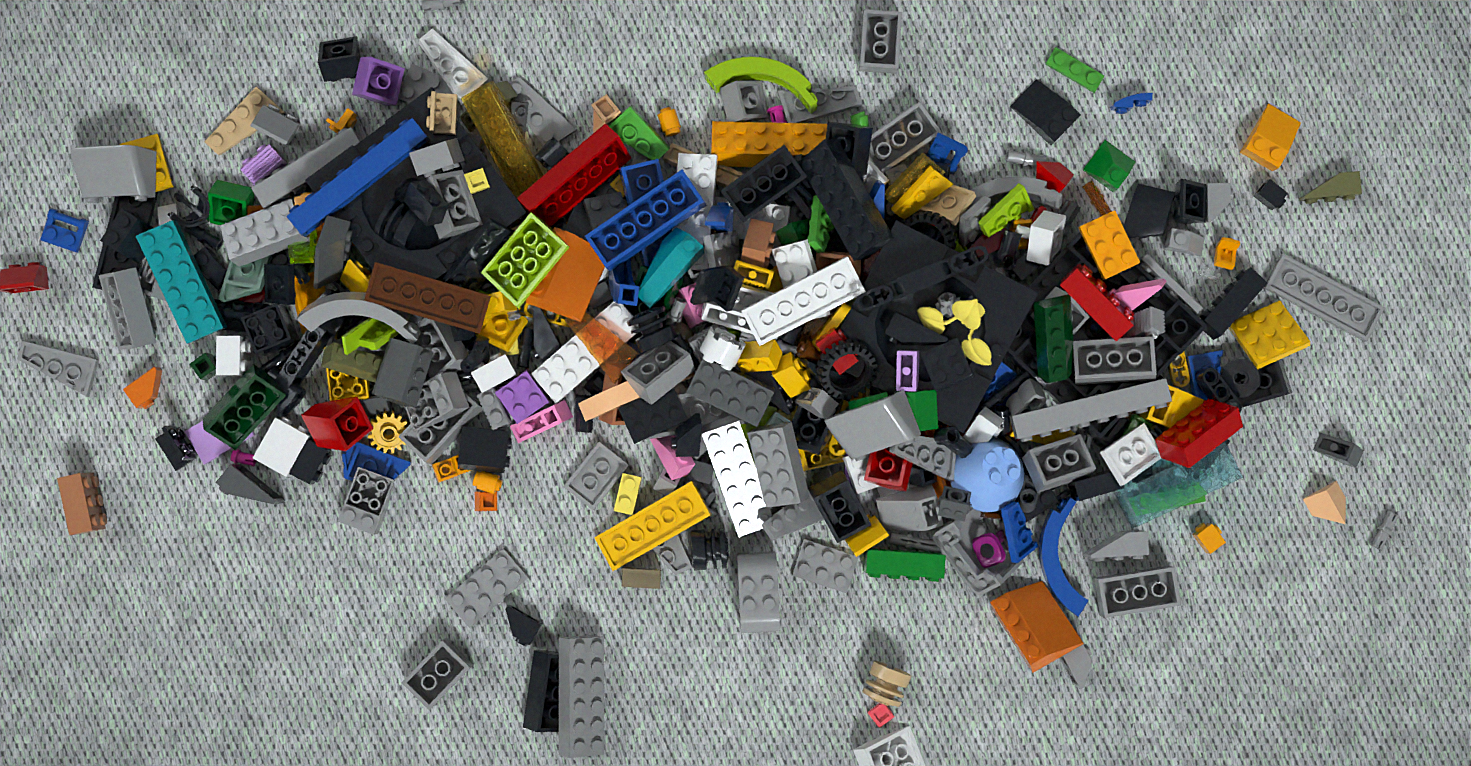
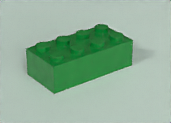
[863,548,946,582]

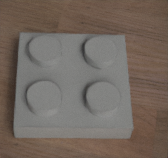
[958,196,991,247]

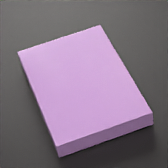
[184,421,255,464]

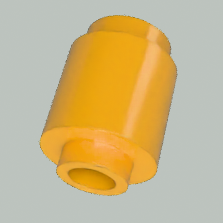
[657,107,681,137]
[473,471,503,494]

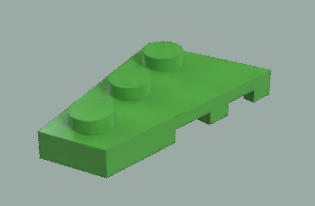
[609,105,670,160]

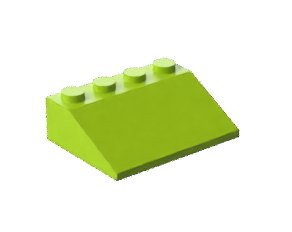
[481,212,569,308]

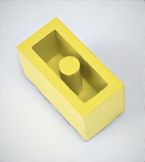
[614,473,642,515]

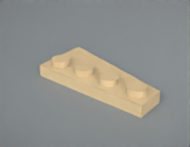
[204,86,285,156]

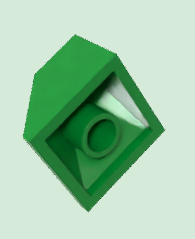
[1083,140,1136,192]

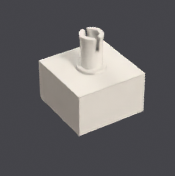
[1015,210,1066,266]

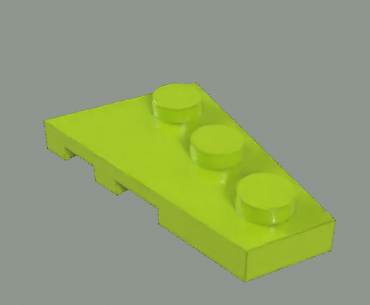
[978,183,1034,237]

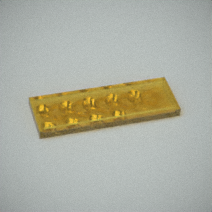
[461,81,543,199]

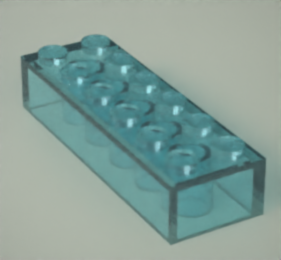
[1115,442,1243,528]

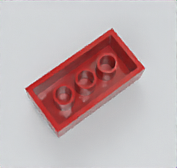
[1060,263,1135,341]
[1155,399,1243,468]

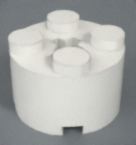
[700,327,746,370]

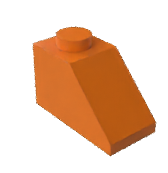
[123,367,162,409]

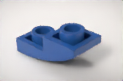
[1110,93,1153,114]

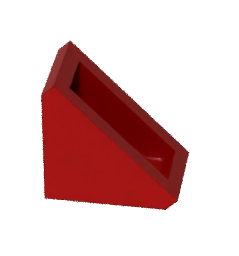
[1036,161,1074,193]

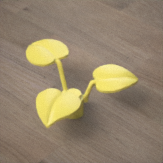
[917,299,992,365]

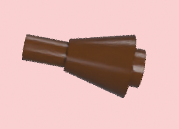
[796,340,821,362]

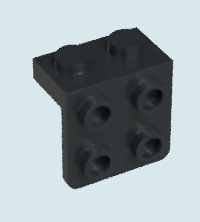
[690,265,745,312]

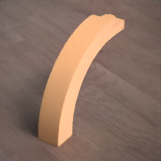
[578,372,695,421]

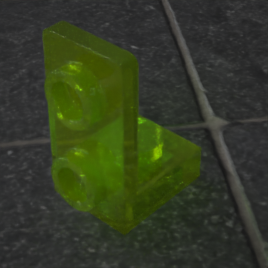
[288,229,317,264]

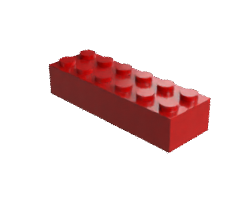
[517,123,632,227]

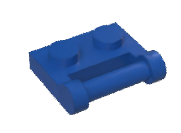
[925,132,968,174]
[40,208,89,253]

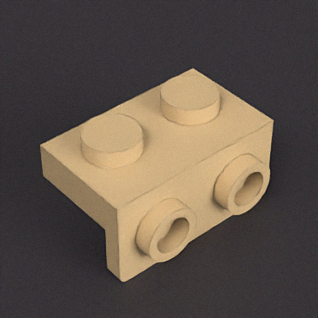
[426,91,458,135]

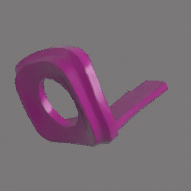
[972,530,1006,568]

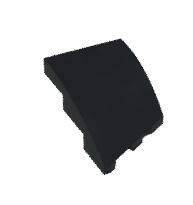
[1123,184,1176,239]

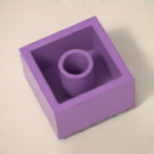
[352,57,405,106]
[495,368,550,424]

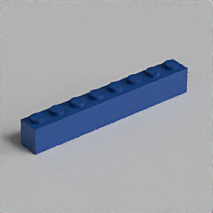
[286,118,430,237]

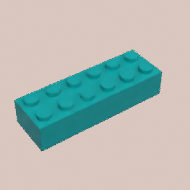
[136,220,227,344]

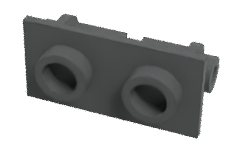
[506,100,529,141]

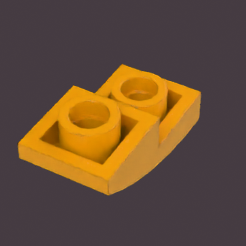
[432,455,472,483]

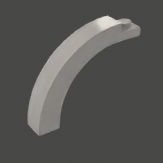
[950,177,1062,232]
[296,292,421,344]

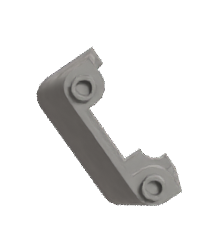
[71,145,156,203]
[825,390,921,461]
[933,507,1024,595]

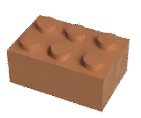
[57,472,107,535]

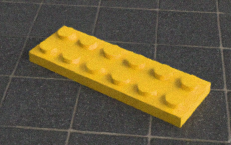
[594,481,712,571]

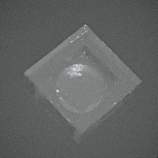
[1196,266,1221,283]

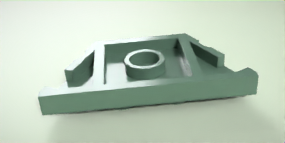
[218,255,272,302]

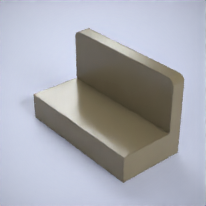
[622,567,661,589]

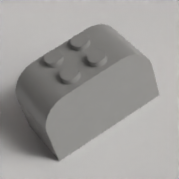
[737,552,780,633]

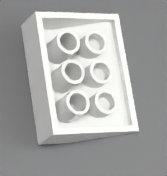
[853,726,925,766]

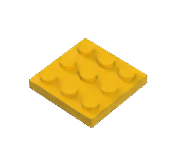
[1229,300,1311,369]

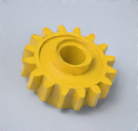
[368,411,408,453]

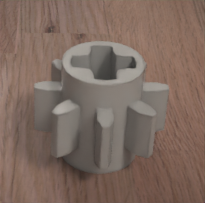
[935,292,960,317]

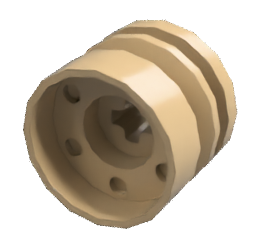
[862,661,912,707]

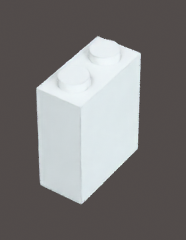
[253,417,312,477]

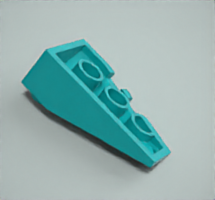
[638,227,705,308]

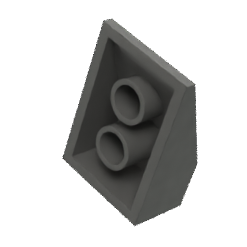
[215,464,285,504]

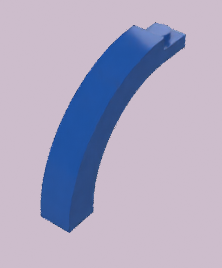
[608,258,639,306]
[1039,497,1089,617]

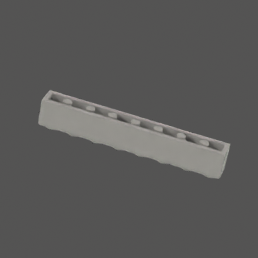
[1009,378,1172,442]

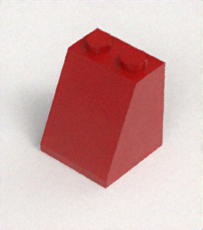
[301,396,373,451]

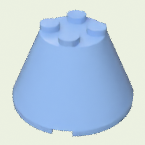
[950,436,1024,512]

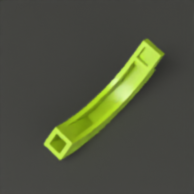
[704,57,818,114]

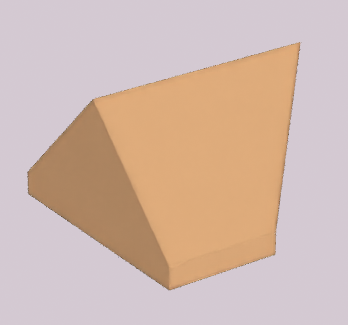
[591,94,622,133]
[1303,481,1346,524]

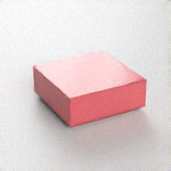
[867,703,895,728]

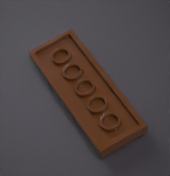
[364,262,491,334]

